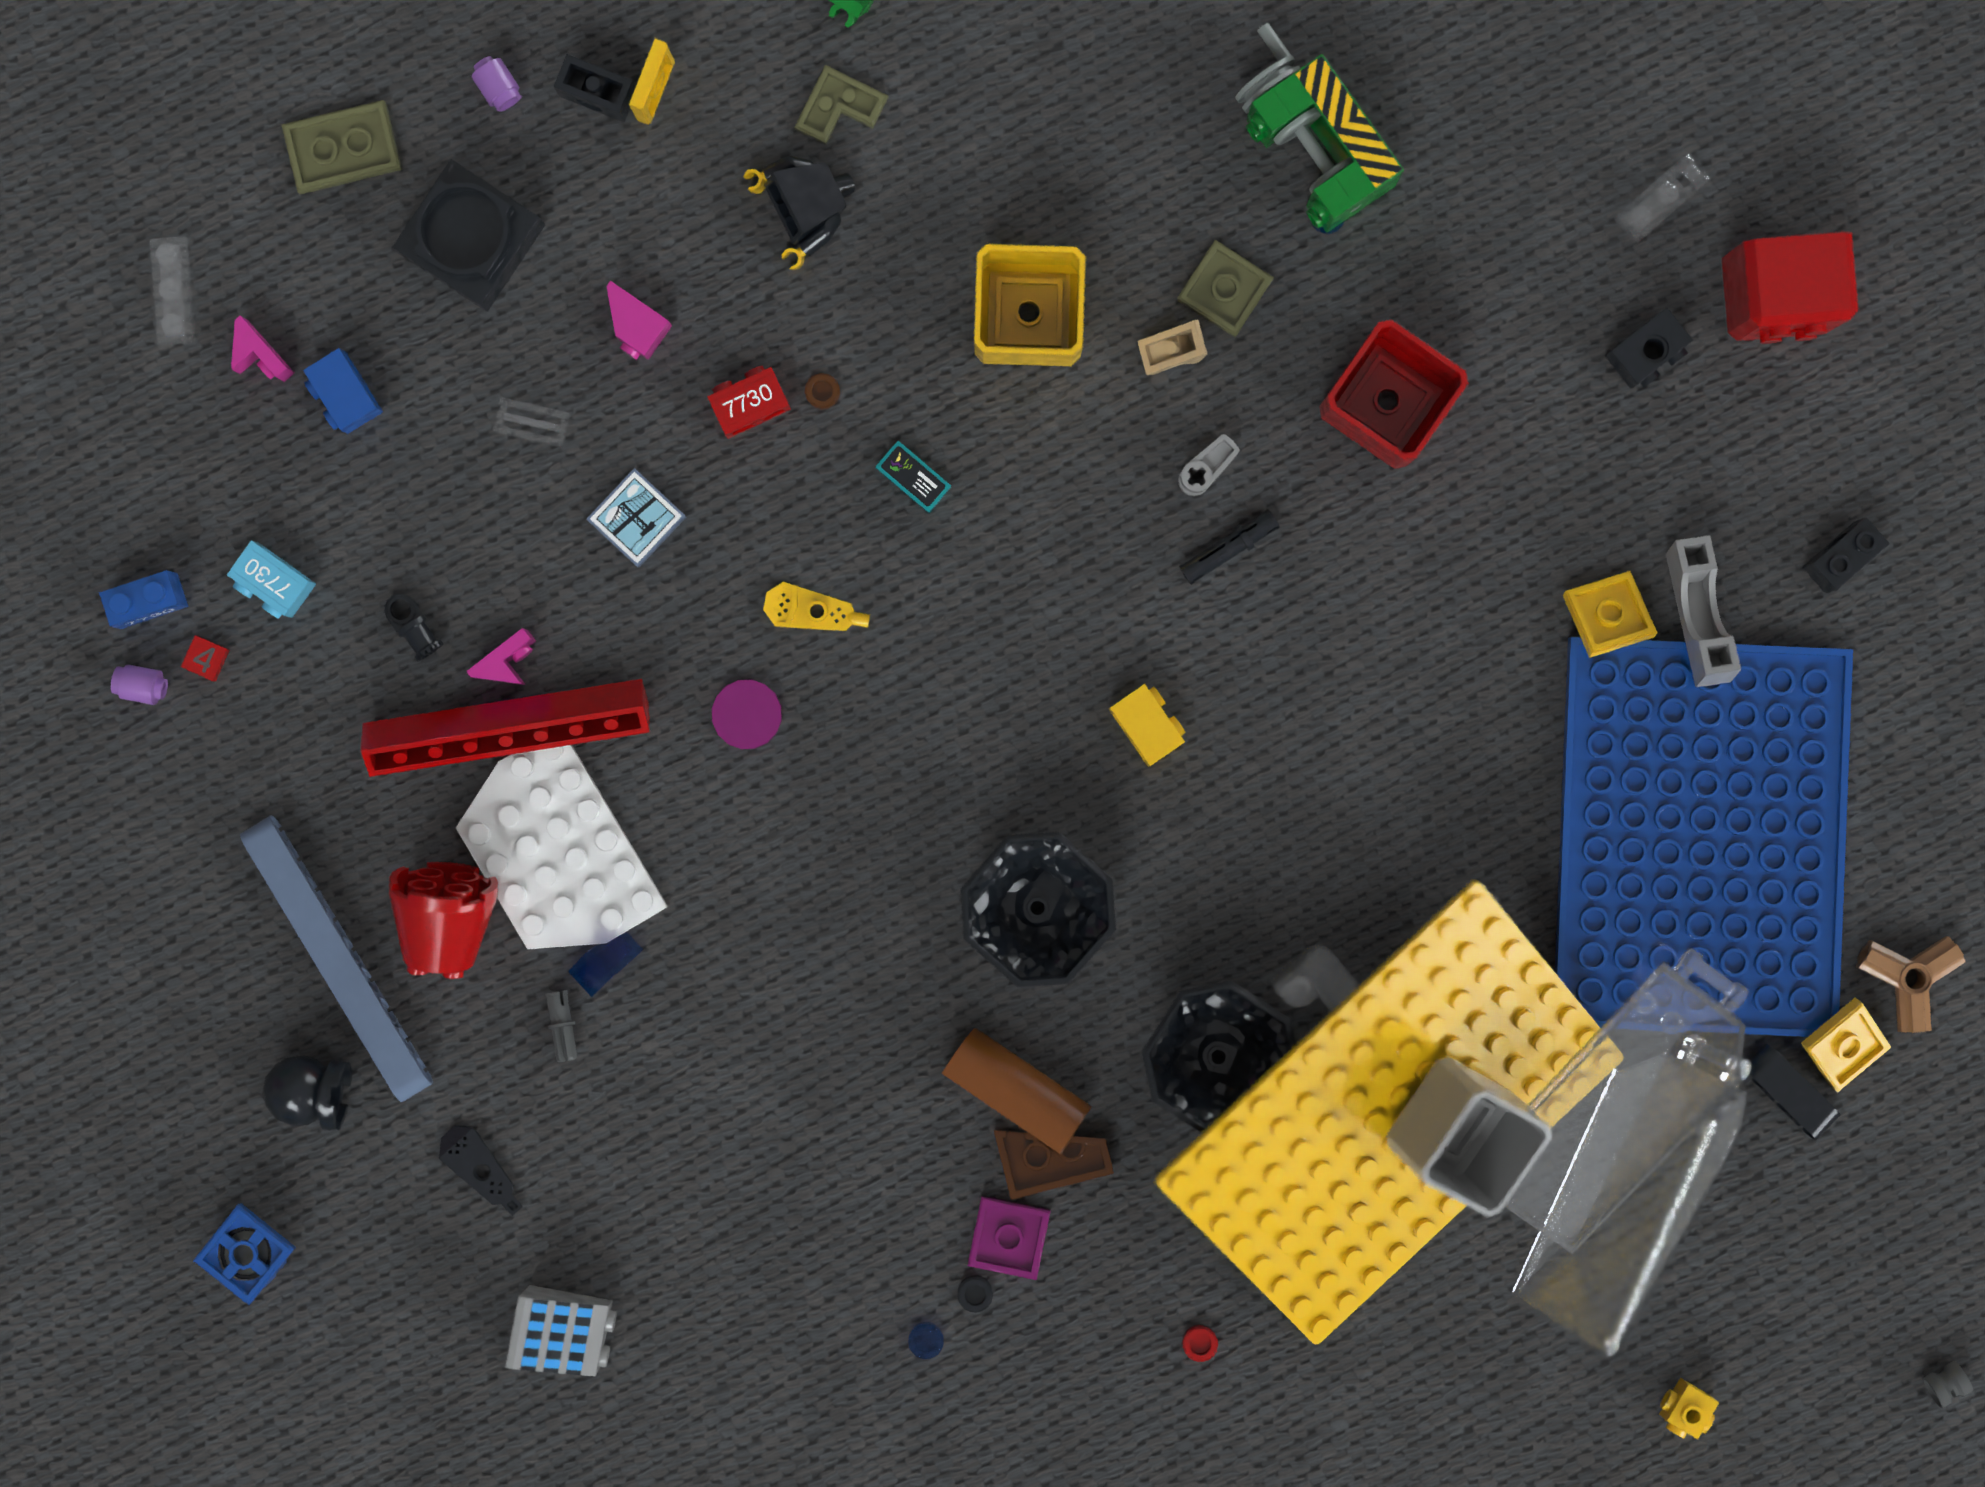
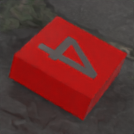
[181,635,230,682]

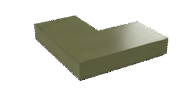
[794,65,889,145]

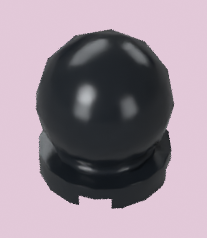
[262,1055,352,1131]

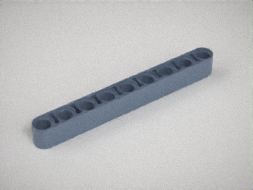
[240,815,433,1102]

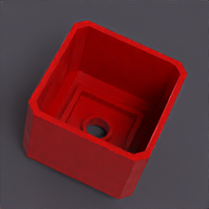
[1721,232,1858,344]
[1319,320,1468,469]

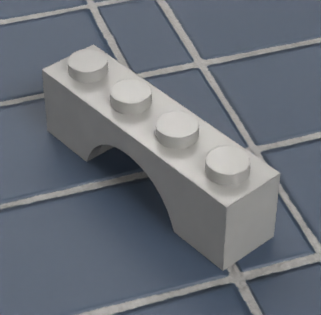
[1666,535,1741,687]

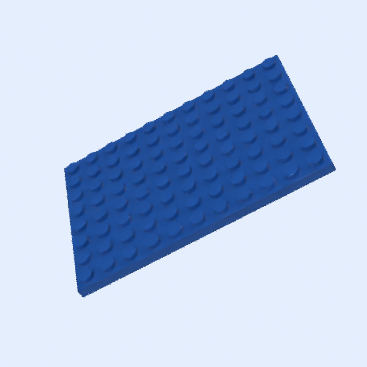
[1555,637,1853,1037]

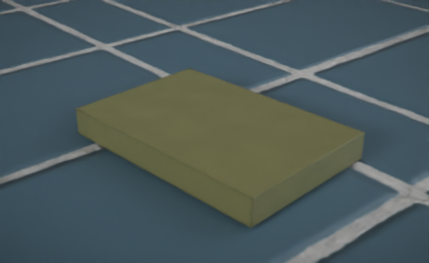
[282,100,402,195]

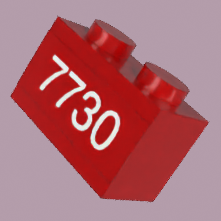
[707,366,791,439]

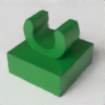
[829,0,874,28]

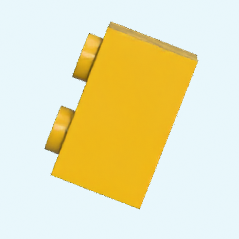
[1109,684,1186,767]

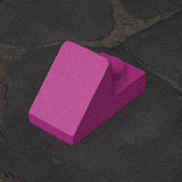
[231,315,294,382]
[466,628,536,685]

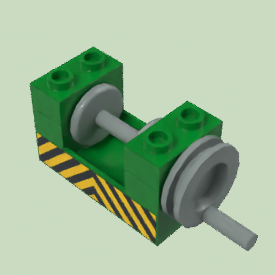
[1235,23,1404,234]

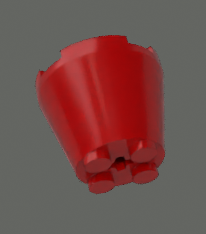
[389,862,498,979]

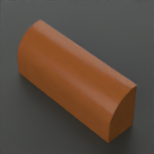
[941,1028,1093,1154]

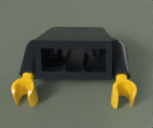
[744,156,855,270]

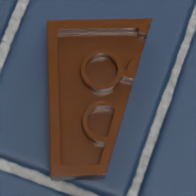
[994,1130,1114,1200]

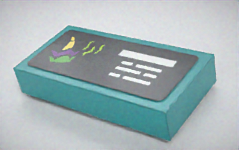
[875,441,952,513]

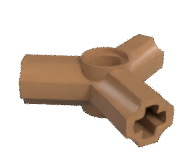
[1856,936,1966,1033]

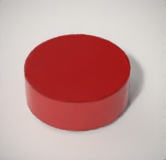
[1182,1325,1218,1362]

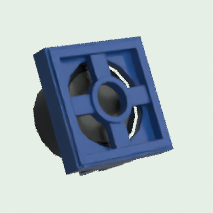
[193,1203,296,1305]

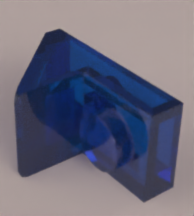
[568,931,644,997]

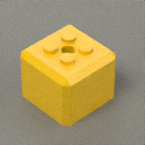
[974,244,1085,366]

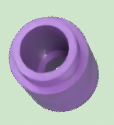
[471,56,521,112]
[111,664,168,705]

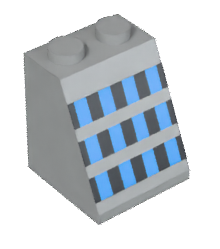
[505,1285,617,1376]

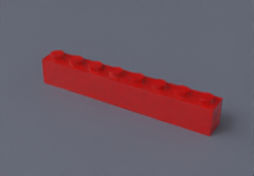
[360,679,650,777]

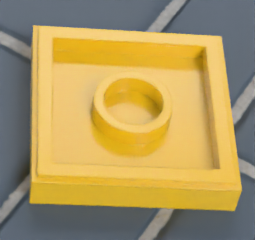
[629,38,675,125]
[1563,571,1657,658]
[1801,998,1891,1093]

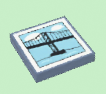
[586,468,686,568]

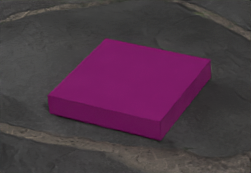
[967,1195,1051,1280]

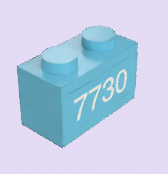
[227,540,316,619]

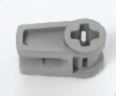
[1178,434,1240,496]

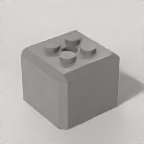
[1387,1057,1552,1217]

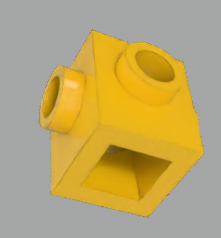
[1659,1378,1719,1439]

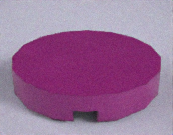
[712,680,782,749]

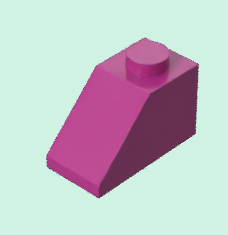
[606,280,672,360]

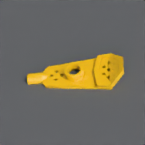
[763,582,870,631]

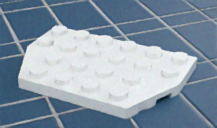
[456,745,668,949]

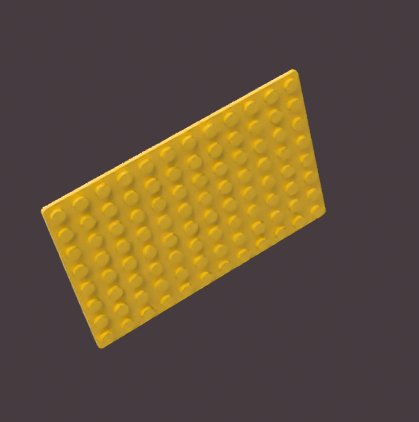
[1155,881,1622,1344]

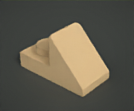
[1138,320,1207,375]

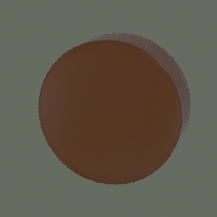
[805,373,840,410]

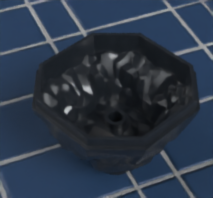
[961,832,1116,987]
[1141,980,1296,1133]

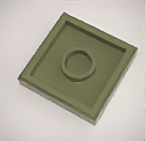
[1177,240,1274,338]

